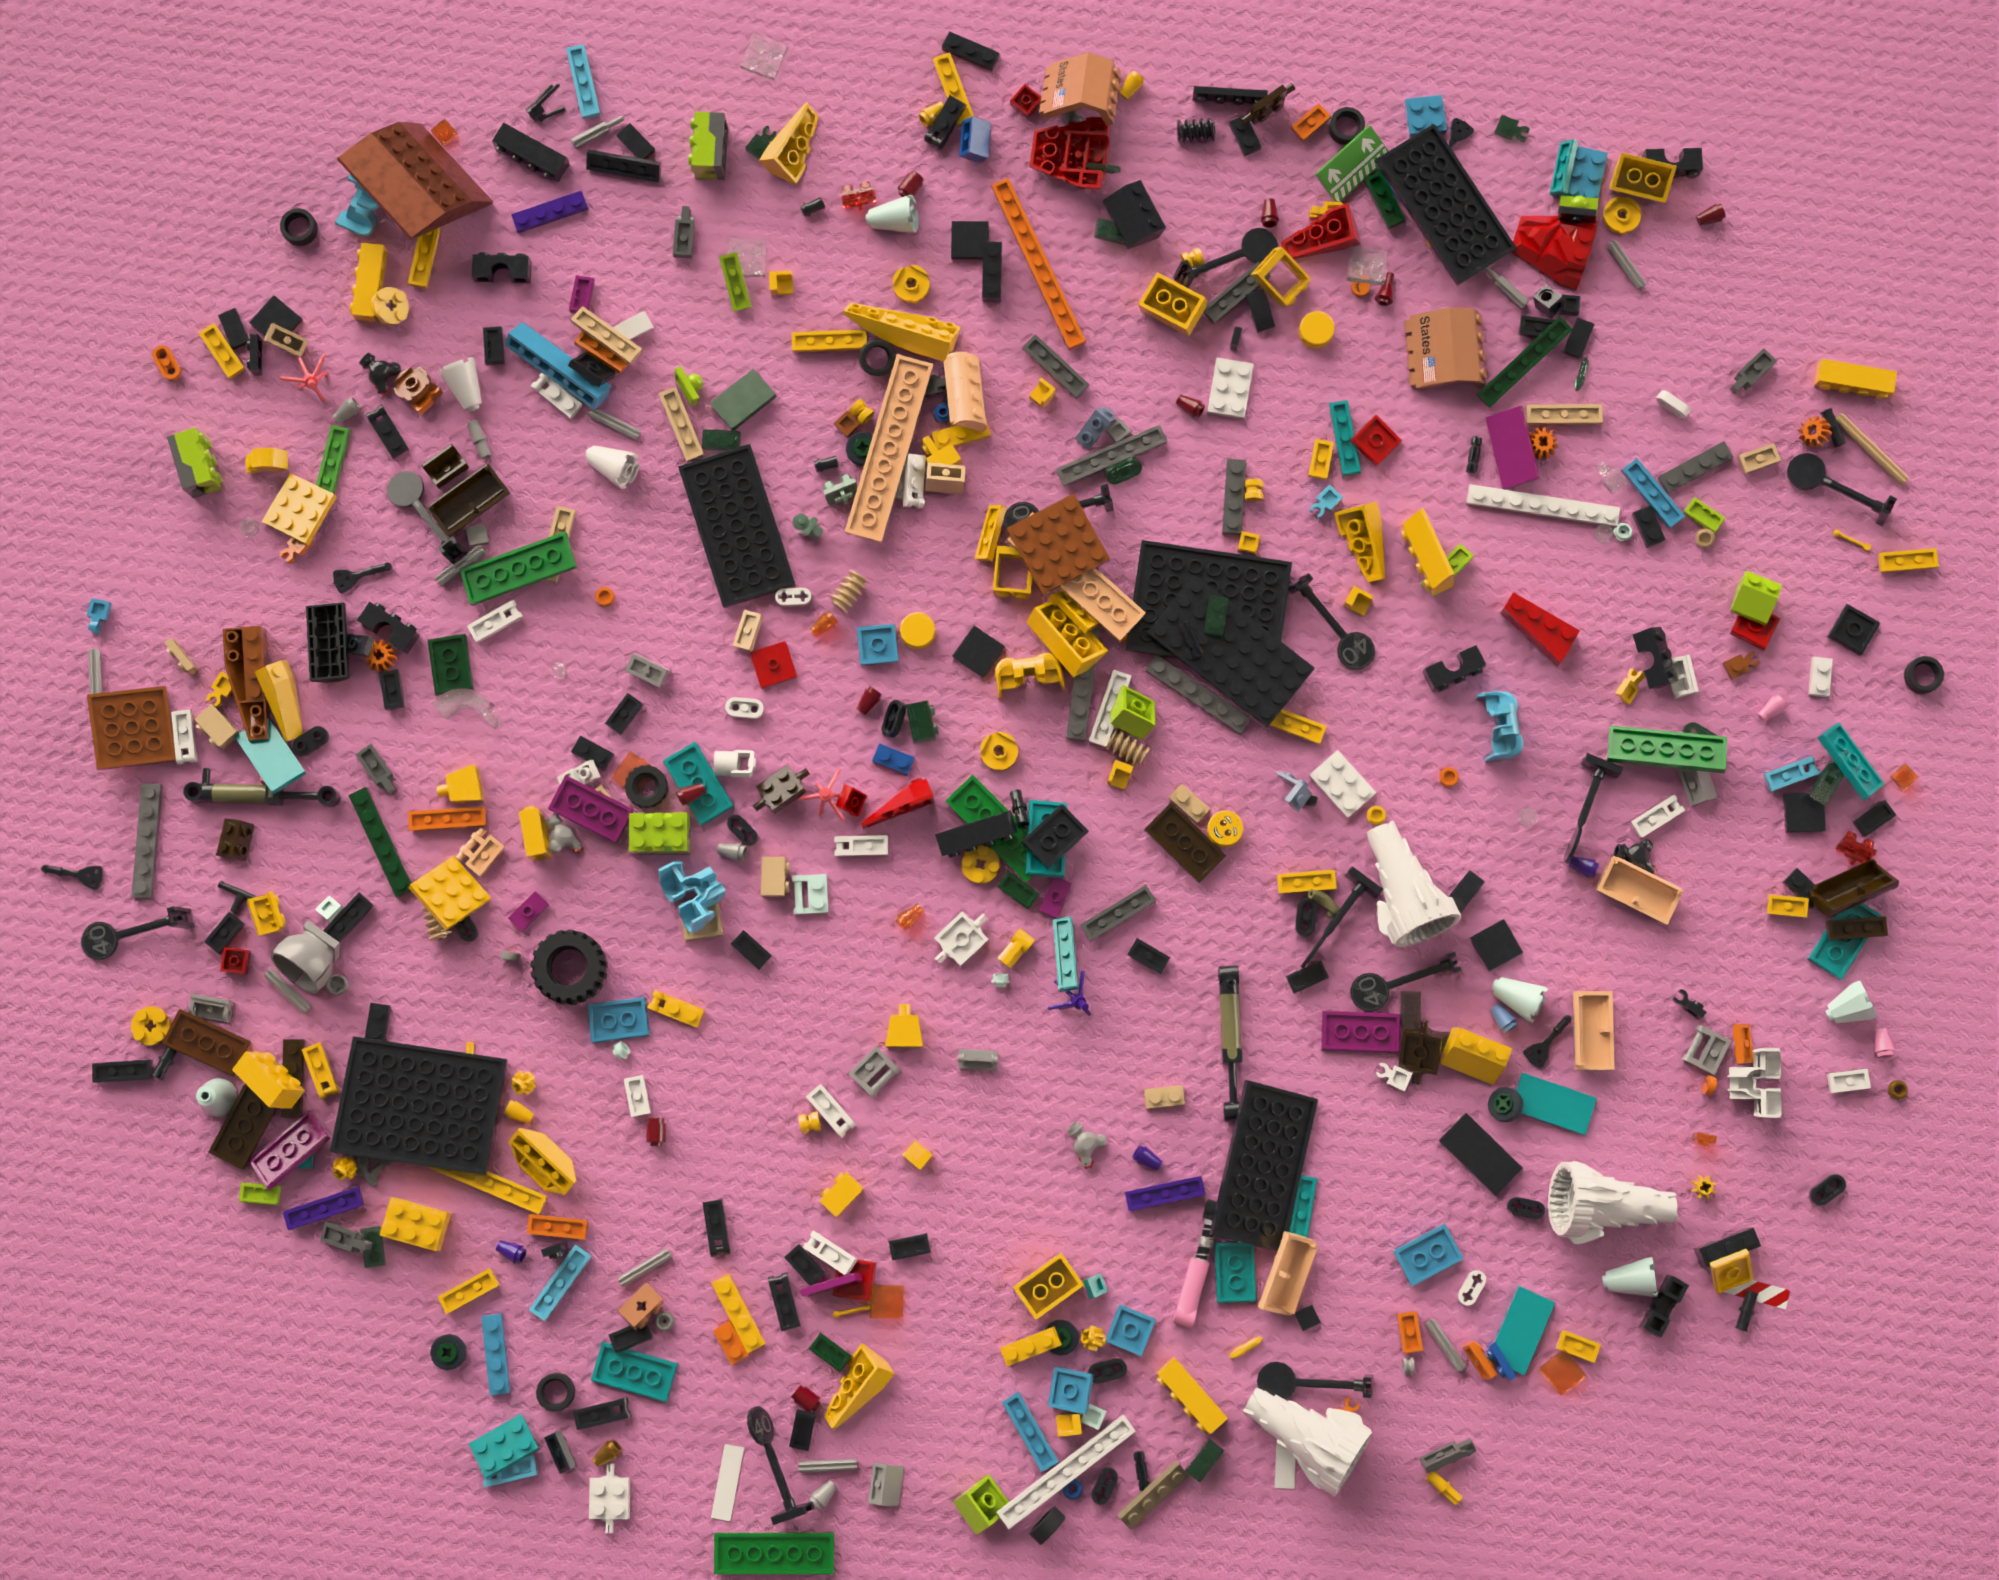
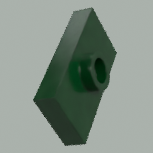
[997,871,1039,909]
[809,1332,852,1372]

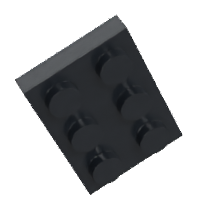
[1021,804,1089,870]

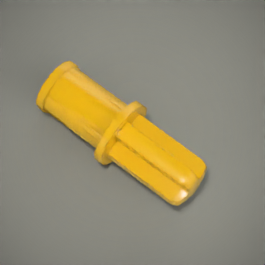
[1425,1472,1462,1505]

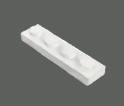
[1089,670,1132,748]

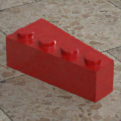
[1500,592,1580,667]

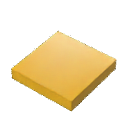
[1710,1249,1754,1294]

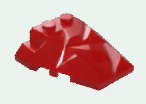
[1029,117,1110,190]
[1511,216,1598,291]

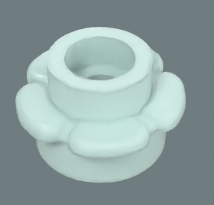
[1613,523,1632,541]
[991,973,1010,987]
[613,1041,630,1059]

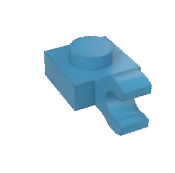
[86,598,112,634]

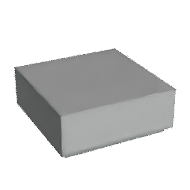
[1105,418,1132,443]
[466,524,489,547]

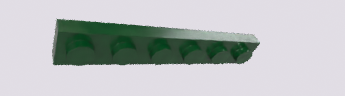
[1476,316,1573,408]
[348,787,412,898]

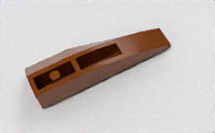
[222,626,269,741]

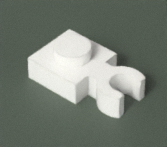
[1375,1063,1413,1091]

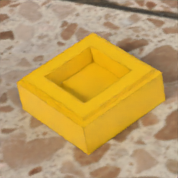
[1237,531,1260,555]

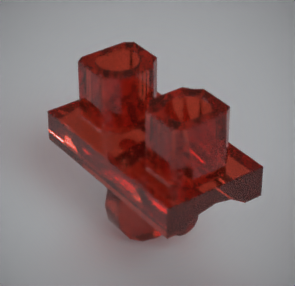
[840,181,876,212]
[1836,831,1877,865]

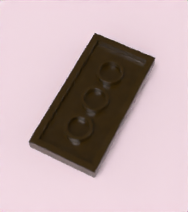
[1144,802,1226,883]
[208,1083,277,1170]

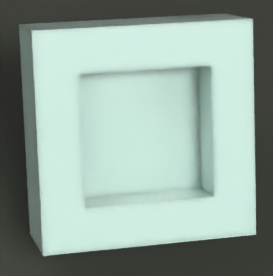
[315,896,343,923]
[1080,1403,1107,1430]

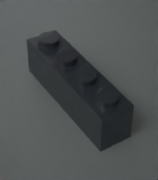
[492,122,570,182]
[935,810,1018,858]

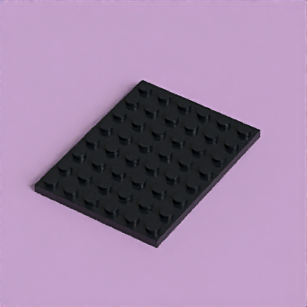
[1125,540,1292,659]
[330,1036,508,1175]

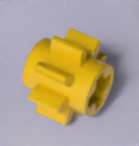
[511,1070,536,1096]
[332,1157,357,1181]
[1691,1175,1716,1199]
[1081,1325,1106,1352]

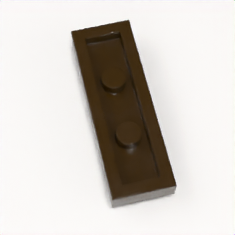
[1826,916,1888,940]

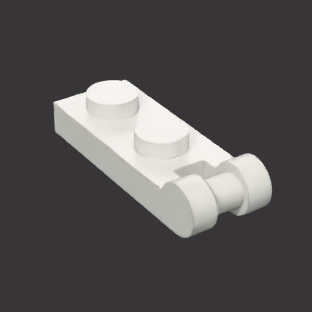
[530,373,583,419]
[903,454,926,509]
[467,600,523,643]
[171,709,198,765]
[1630,794,1685,839]
[834,835,888,857]
[806,1084,856,1138]
[803,1230,858,1275]

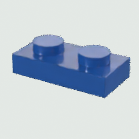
[872,743,915,776]
[1486,1341,1517,1381]

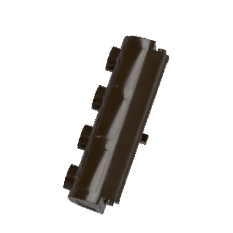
[427,464,511,538]
[1810,859,1899,918]

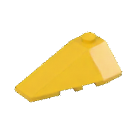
[759,103,819,184]
[1334,501,1385,582]
[255,659,303,742]
[824,1343,895,1430]

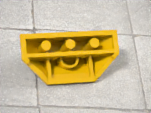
[508,1128,576,1195]

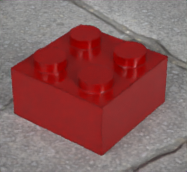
[1010,84,1041,119]
[835,784,867,817]
[220,947,251,975]

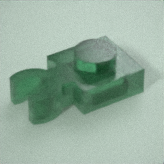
[1494,115,1530,142]
[745,126,777,160]

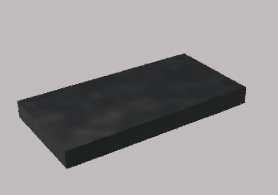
[1438,1113,1523,1196]

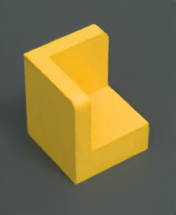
[769,271,793,296]
[1029,378,1056,409]
[1343,586,1374,616]
[1107,760,1133,790]
[902,1141,933,1170]
[1056,1413,1082,1437]

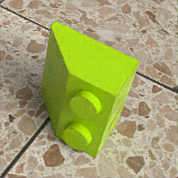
[1730,570,1782,626]
[1110,685,1155,740]
[953,1474,1009,1535]

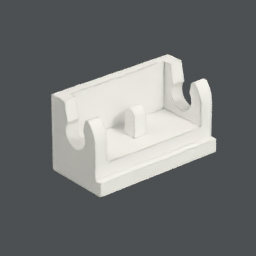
[1670,654,1699,699]

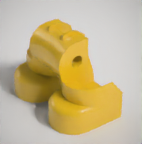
[995,653,1065,700]

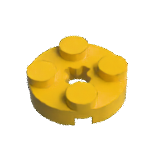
[1602,196,1641,235]
[893,265,930,304]
[371,287,409,325]
[980,732,1018,771]
[962,845,1000,884]
[131,1007,172,1046]

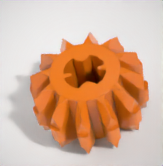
[1798,415,1832,448]
[1529,427,1558,460]
[365,640,397,673]

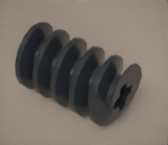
[1177,118,1215,143]

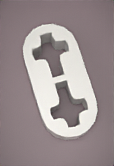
[1656,390,1691,419]
[775,588,812,607]
[1457,1270,1486,1305]

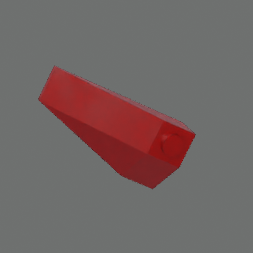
[1281,203,1361,259]
[861,778,935,829]

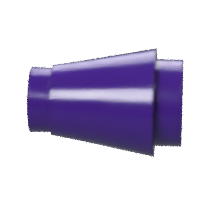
[1569,856,1599,878]
[1132,1145,1163,1171]
[496,1240,527,1264]

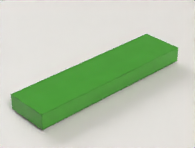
[316,425,351,495]

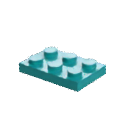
[468,1414,540,1479]

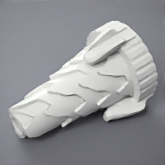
[1367,821,1461,947]
[1548,1161,1678,1244]
[1243,1388,1373,1496]

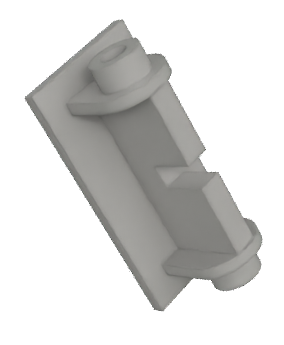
[958,1049,998,1071]

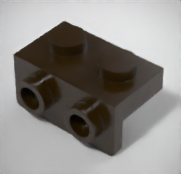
[421,444,469,489]
[216,818,254,861]

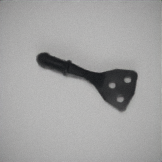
[1448,118,1474,148]
[333,562,392,593]
[41,865,102,890]
[1523,1015,1572,1068]

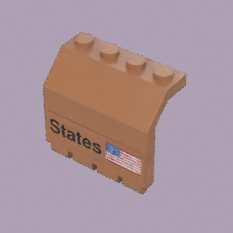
[1039,52,1121,126]
[1404,307,1487,390]

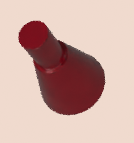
[1375,272,1394,306]

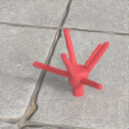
[280,354,328,403]
[797,769,844,821]

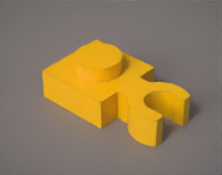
[206,671,233,708]

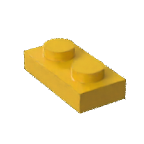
[1308,439,1334,480]
[1766,894,1809,918]
[1556,1330,1601,1363]

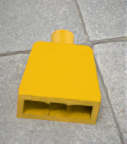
[437,764,485,804]
[885,1004,923,1048]

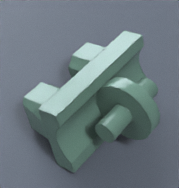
[823,474,858,506]
[792,514,824,540]

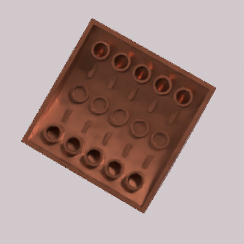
[337,122,493,239]

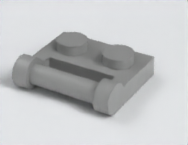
[1682,1025,1731,1075]
[849,1046,901,1099]

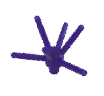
[1048,970,1091,1016]

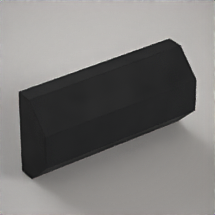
[306,602,349,683]

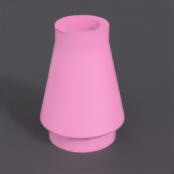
[1758,695,1788,722]
[1875,1029,1895,1058]

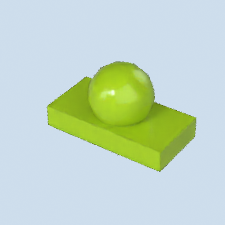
[1560,196,1599,218]
[673,366,704,407]

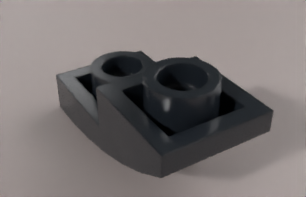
[1245,289,1275,333]
[1449,870,1486,913]

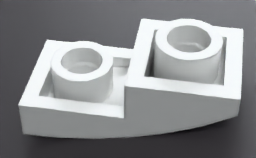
[613,311,654,340]
[557,760,600,785]

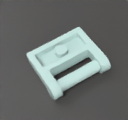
[792,874,829,915]

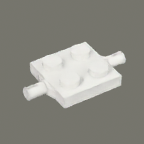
[934,911,989,966]
[589,1463,630,1533]

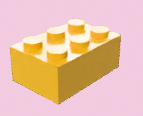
[1138,272,1208,336]
[232,1051,305,1109]
[379,1197,452,1251]
[1013,1252,1084,1320]

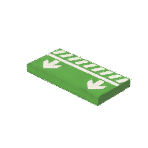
[1314,125,1389,202]

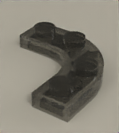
[1400,991,1450,1052]

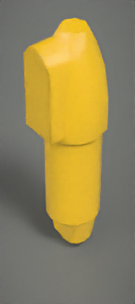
[1229,1336,1262,1359]

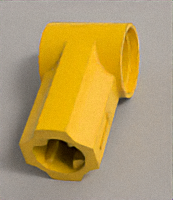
[998,928,1035,969]

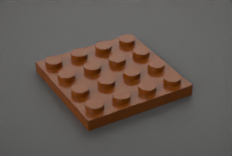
[1006,493,1110,596]
[87,686,176,771]

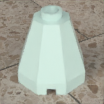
[1826,981,1877,1023]

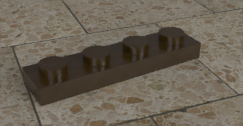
[281,1039,304,1118]

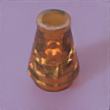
[810,611,838,637]
[895,903,924,931]

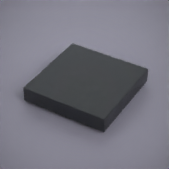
[951,221,989,259]
[249,295,303,336]
[568,352,616,387]
[1827,604,1880,656]
[952,625,1005,678]
[1783,793,1826,833]
[1470,919,1523,971]

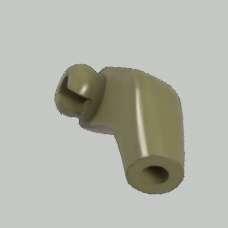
[1308,889,1339,919]

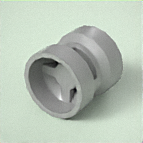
[326,975,349,995]

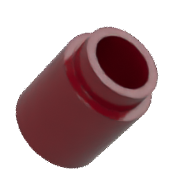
[897,171,924,197]
[646,1118,666,1146]
[791,1385,821,1413]

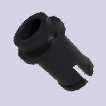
[800,197,825,217]
[814,455,839,473]

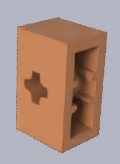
[618,1282,664,1331]

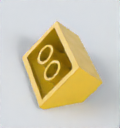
[1609,152,1677,203]
[1439,1027,1512,1085]

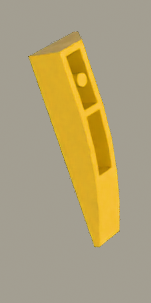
[843,303,961,362]

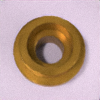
[1888,1080,1908,1100]

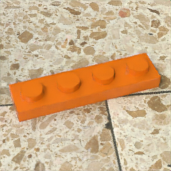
[408,806,487,831]

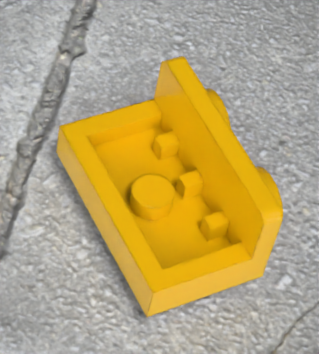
[247,891,285,937]

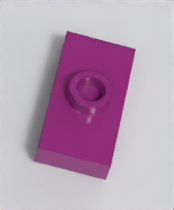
[569,275,595,314]
[1039,878,1072,919]
[508,891,549,932]

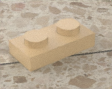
[1737,443,1781,475]
[732,610,764,652]
[165,638,199,674]
[1168,783,1210,824]
[1144,1085,1185,1109]

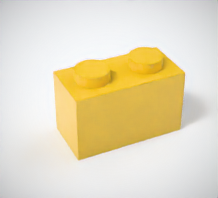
[819,1172,864,1217]

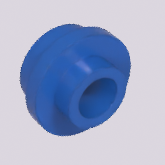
[934,404,950,423]
[1063,1479,1082,1499]

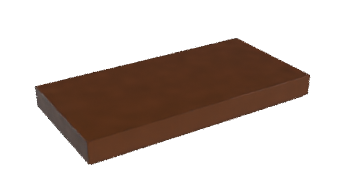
[161,1009,251,1077]

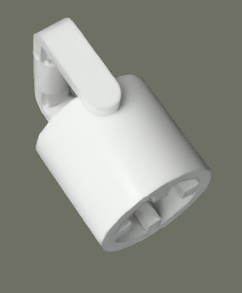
[714,750,756,778]

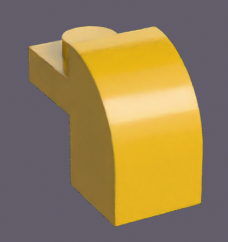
[921,435,962,465]
[245,448,288,474]

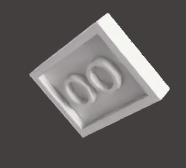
[1207,358,1254,419]
[1309,750,1376,818]

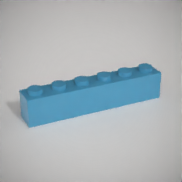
[505,322,611,410]

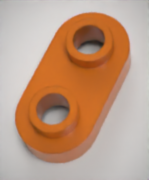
[152,345,182,381]

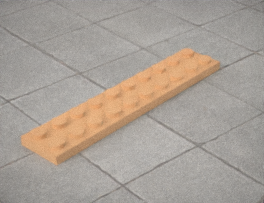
[845,354,933,543]

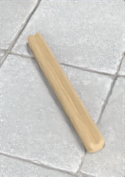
[1836,413,1909,485]

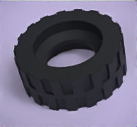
[625,765,668,808]

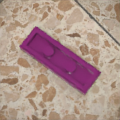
[800,1273,862,1297]

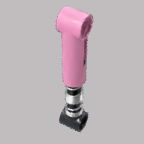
[1173,1199,1217,1328]

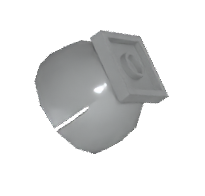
[270,921,340,994]

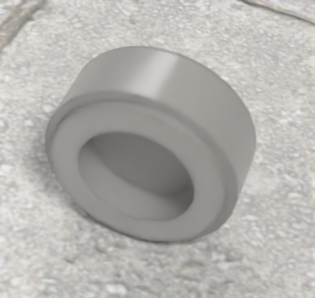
[501,951,521,961]

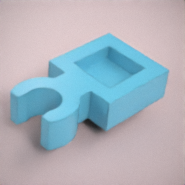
[1309,484,1343,519]

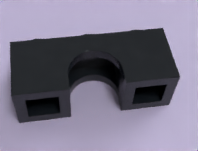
[1642,148,1703,179]
[982,241,1002,302]
[471,252,532,283]
[357,601,420,654]
[1633,627,1678,689]
[1422,645,1486,692]
[1693,1227,1761,1267]
[1639,1275,1689,1338]

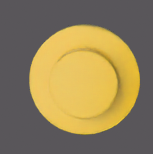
[1366,806,1386,825]

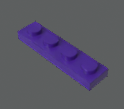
[511,190,588,233]
[1125,1176,1205,1211]
[283,1186,365,1230]

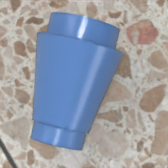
[1490,1004,1518,1034]

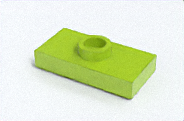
[1683,497,1726,534]
[239,1182,281,1205]

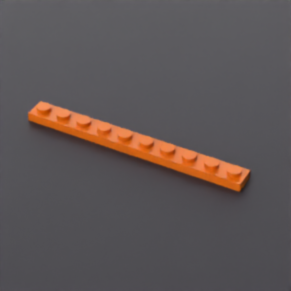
[991,178,1086,350]

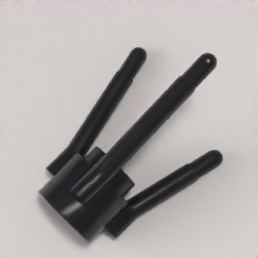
[525,84,565,122]

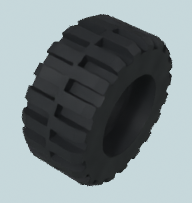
[530,929,608,1005]

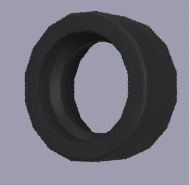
[1329,107,1365,145]
[280,208,318,246]
[858,340,896,376]
[1904,656,1944,694]
[536,1373,575,1412]
[1029,1506,1066,1545]

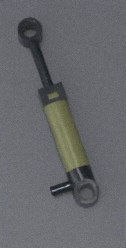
[183,768,341,807]
[1218,965,1242,1122]

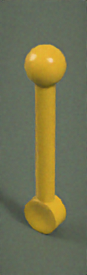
[1833,530,1871,551]
[833,1304,873,1318]

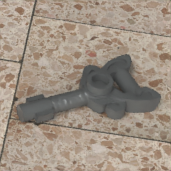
[350,1155,393,1187]

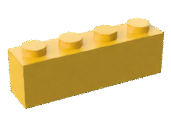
[350,243,388,322]
[1814,359,1897,400]
[1156,1357,1228,1434]

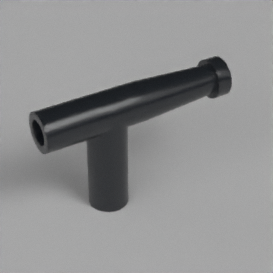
[218,881,256,914]

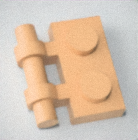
[456,827,506,877]

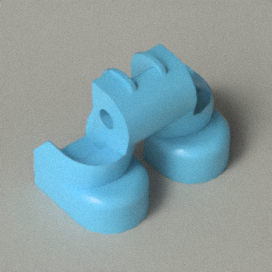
[335,174,380,236]
[1475,691,1524,762]
[658,861,726,934]

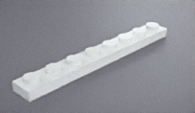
[1466,484,1620,527]
[996,1415,1136,1529]

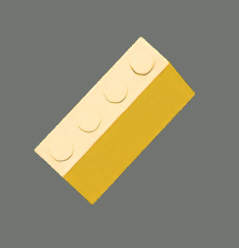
[1400,508,1454,596]
[1026,601,1108,677]

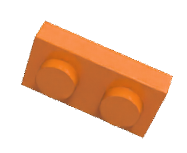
[1291,103,1331,142]
[1733,1024,1753,1064]
[1396,1311,1423,1353]
[713,1320,749,1365]
[1462,1341,1497,1381]

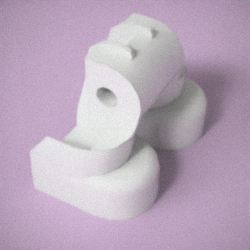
[1727,1048,1782,1118]

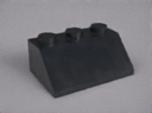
[1102,180,1166,249]

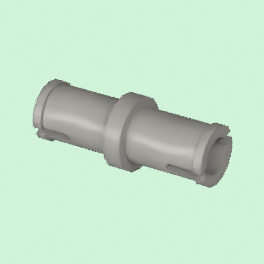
[467,420,492,460]

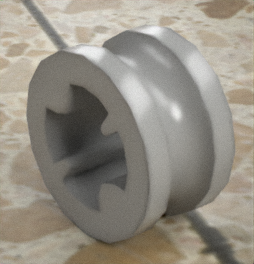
[1402,1358,1415,1376]

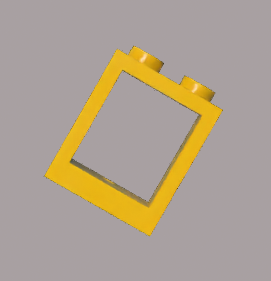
[1251,247,1311,307]
[993,546,1032,600]
[519,806,552,861]

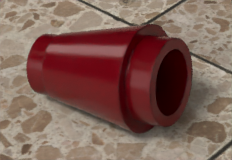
[1260,198,1279,228]
[1696,204,1726,226]
[1176,394,1205,418]
[856,686,882,715]
[676,783,706,806]

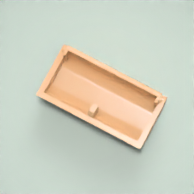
[944,352,987,432]
[1596,856,1684,925]
[1573,991,1615,1070]
[1258,1231,1318,1316]

